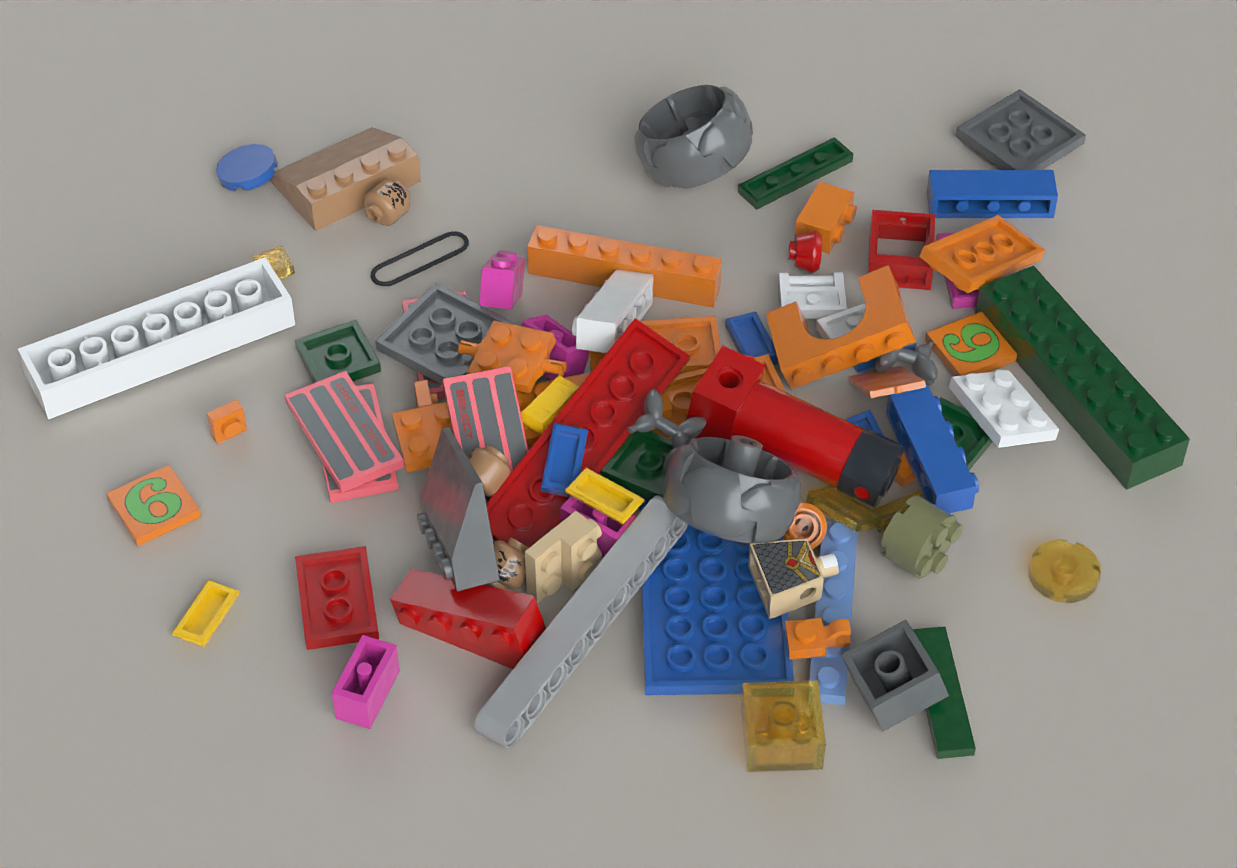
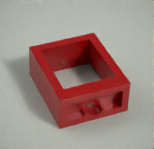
[867,210,935,290]

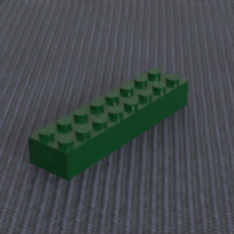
[975,266,1190,490]

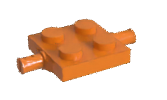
[458,321,567,394]

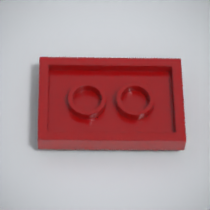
[295,546,379,650]

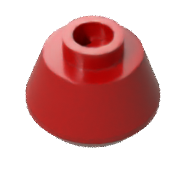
[788,230,822,274]

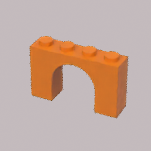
[766,265,916,390]

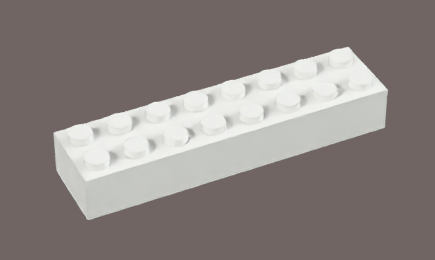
[18,257,295,419]

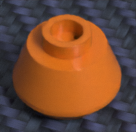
[782,503,827,549]

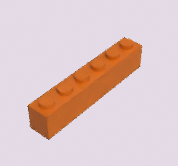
[527,225,722,308]

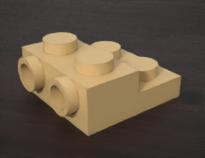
[525,511,602,604]

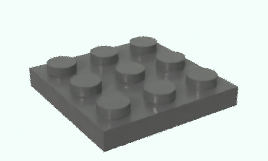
[956,89,1086,170]
[375,283,515,385]

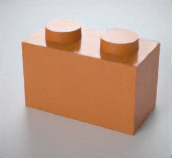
[794,181,857,254]

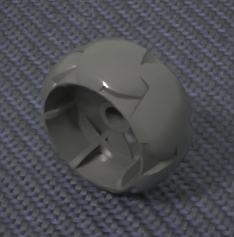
[634,84,753,189]
[663,435,801,544]

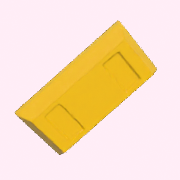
[521,375,579,435]
[565,468,644,525]
[172,580,240,647]

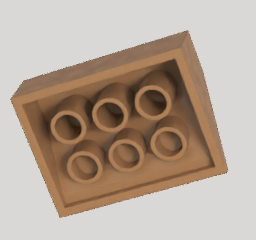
[270,127,421,231]

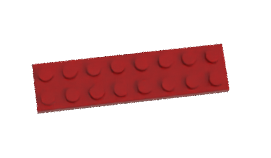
[486,318,690,548]

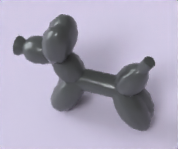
[875,341,938,386]
[628,389,706,471]

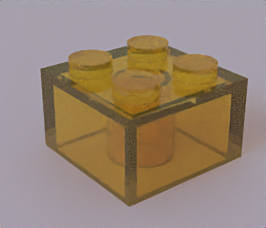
[741,680,826,772]

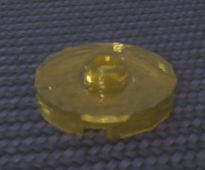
[1029,539,1101,603]

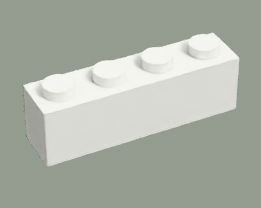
[572,269,654,353]

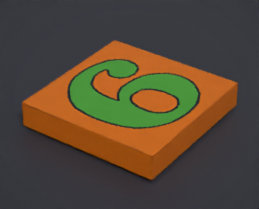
[925,311,1017,376]
[106,465,201,546]

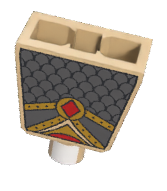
[748,539,839,619]

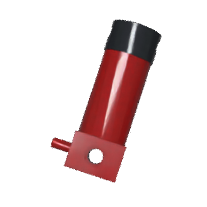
[686,345,905,508]

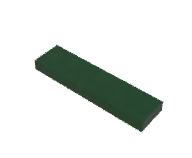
[738,137,854,210]
[913,626,976,759]

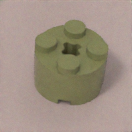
[881,495,963,578]

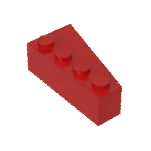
[390,568,546,669]

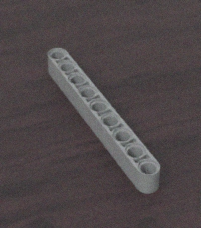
[474,495,688,749]

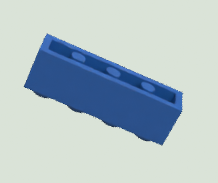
[926,170,1058,218]
[886,384,979,514]

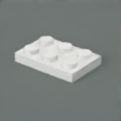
[949,370,1059,448]

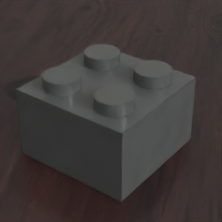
[840,619,949,731]

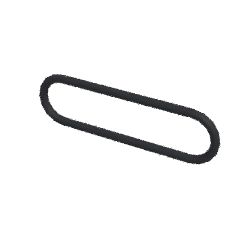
[370,231,469,286]

